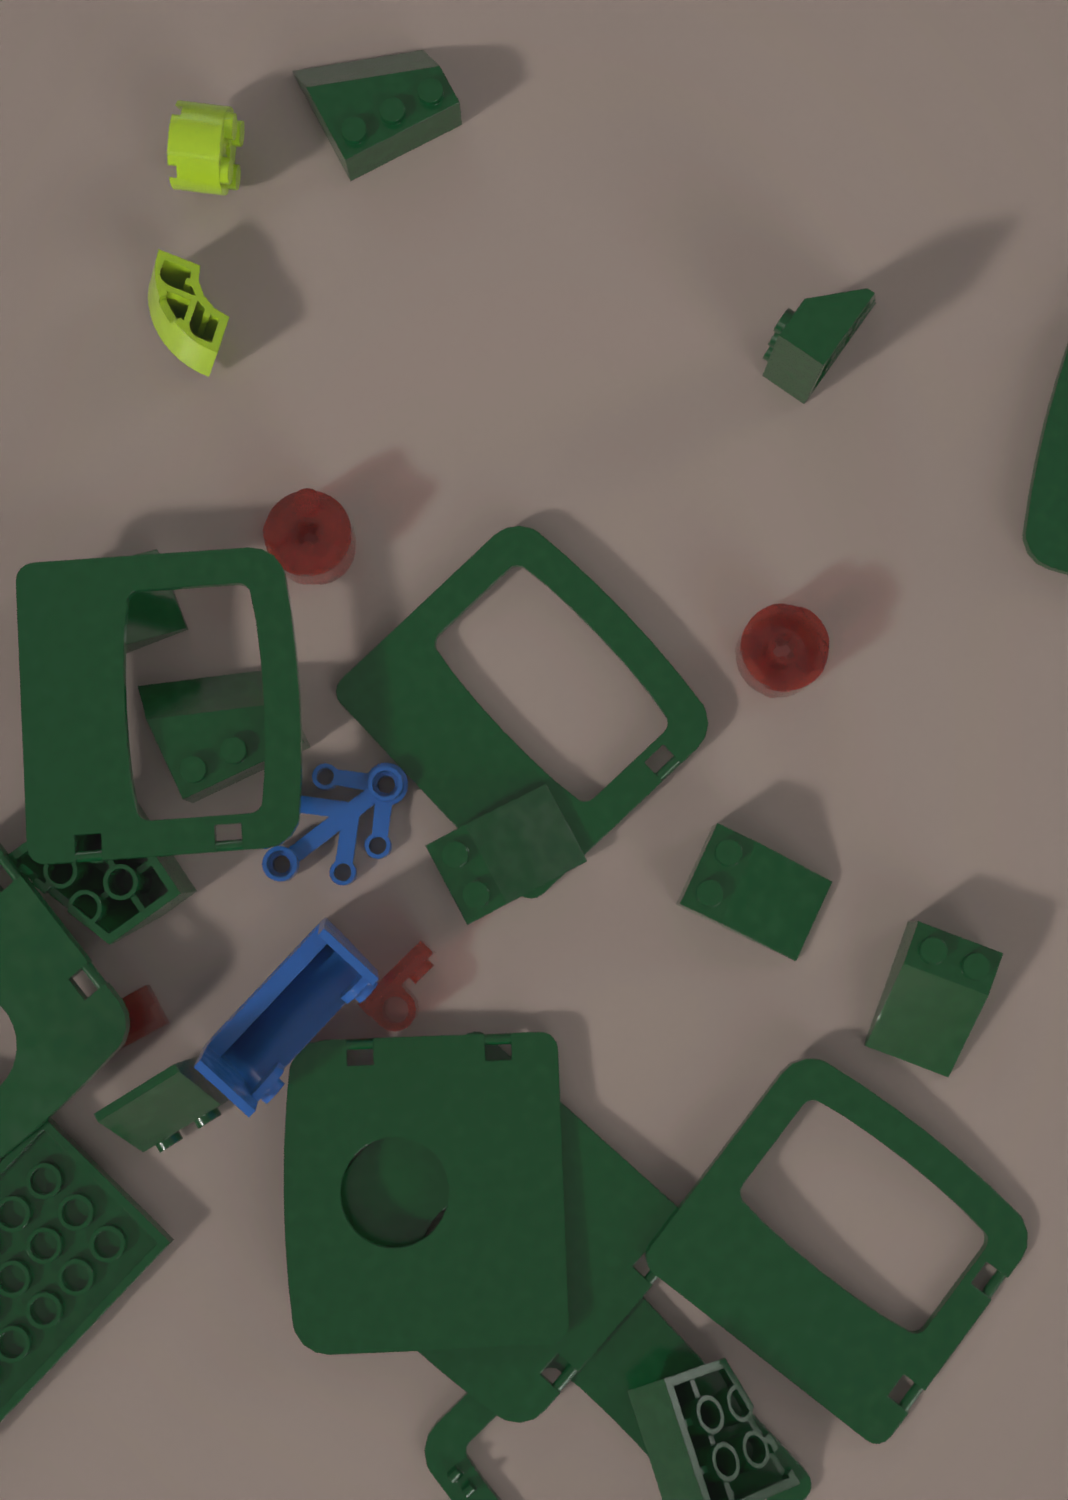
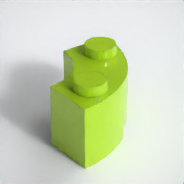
[148,249,230,377]

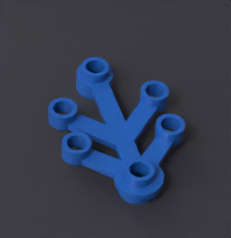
[262,763,408,886]

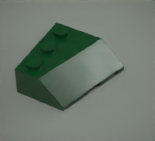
[293,50,462,181]
[762,288,876,404]
[138,671,310,803]
[8,803,197,945]
[628,1358,800,1500]

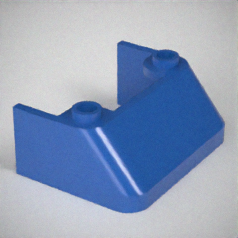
[194,917,379,1117]

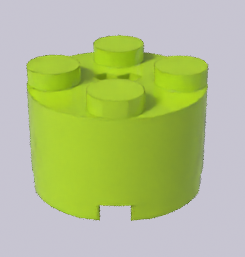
[167,100,245,196]

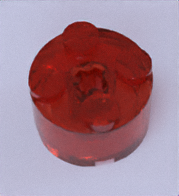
[263,488,356,585]
[735,604,829,698]

